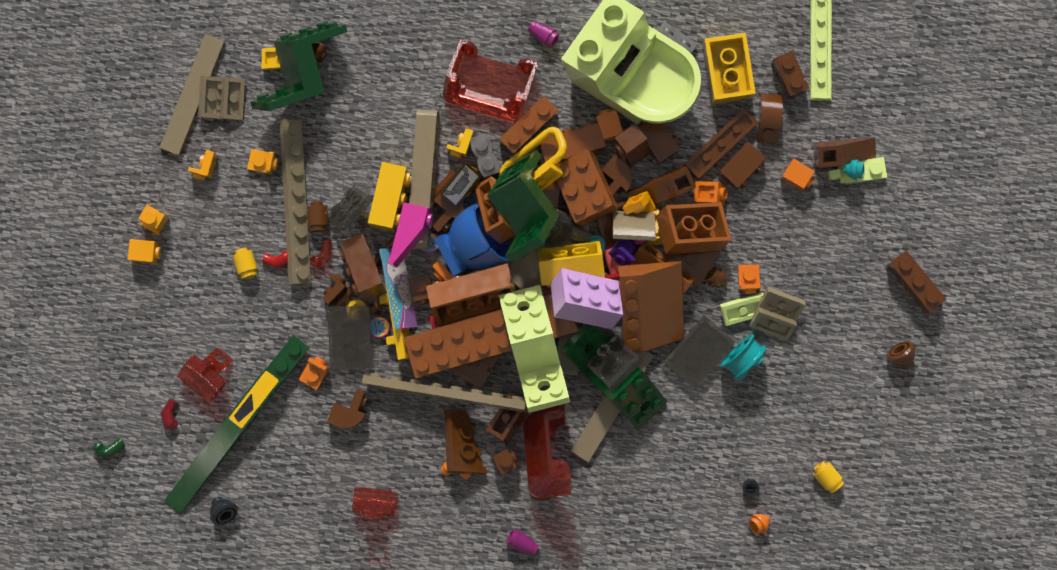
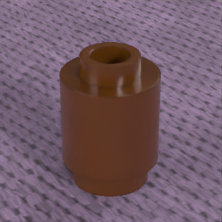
[307,201,329,232]

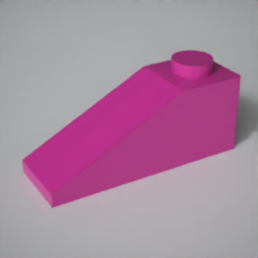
[389,203,433,268]

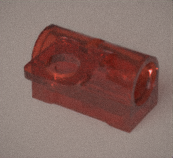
[177,348,233,403]
[352,487,398,519]

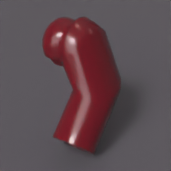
[161,398,178,430]

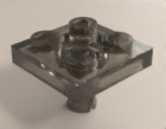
[328,186,373,232]
[586,335,643,391]

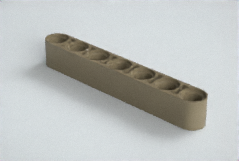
[409,109,440,250]

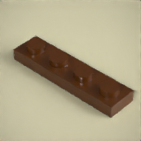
[684,108,759,180]

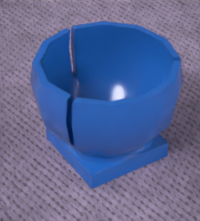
[434,204,510,276]

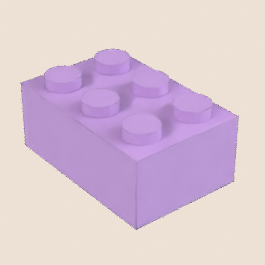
[551,268,623,329]

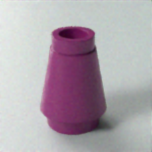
[528,21,559,48]
[506,529,539,556]

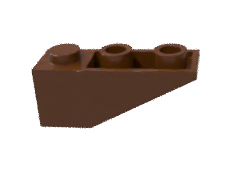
[813,137,876,168]
[627,164,696,204]

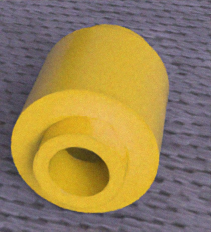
[232,247,258,280]
[813,461,844,493]

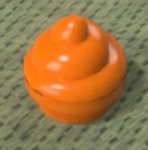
[748,514,770,535]

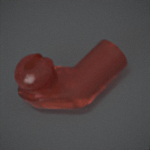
[310,240,332,268]

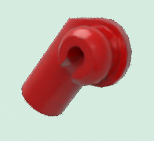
[262,250,288,269]

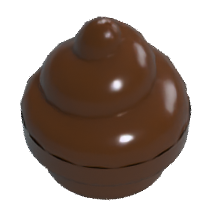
[706,267,727,288]

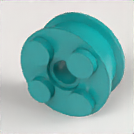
[720,333,766,381]

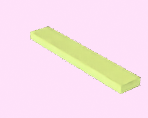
[810,0,832,101]

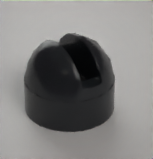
[742,479,760,497]

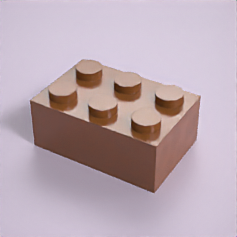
[556,149,619,227]
[656,202,732,254]

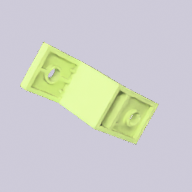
[499,285,570,413]

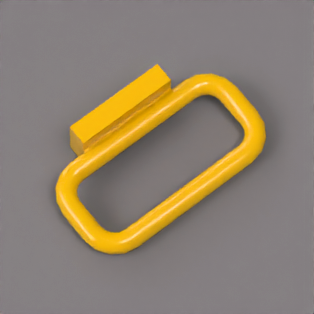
[499,127,567,191]

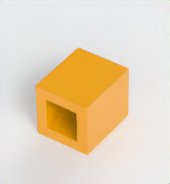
[127,239,161,264]

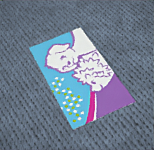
[379,248,418,329]

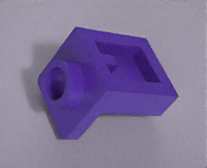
[608,239,639,266]

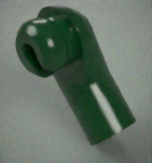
[92,438,125,457]

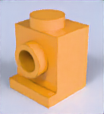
[138,204,169,235]

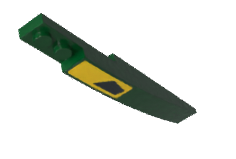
[164,335,310,514]

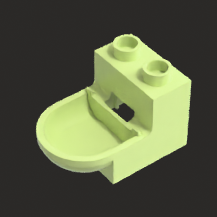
[561,0,701,125]

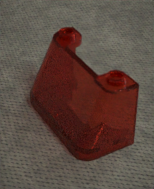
[443,39,539,123]
[523,404,572,498]

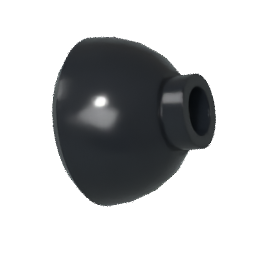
[210,497,238,525]

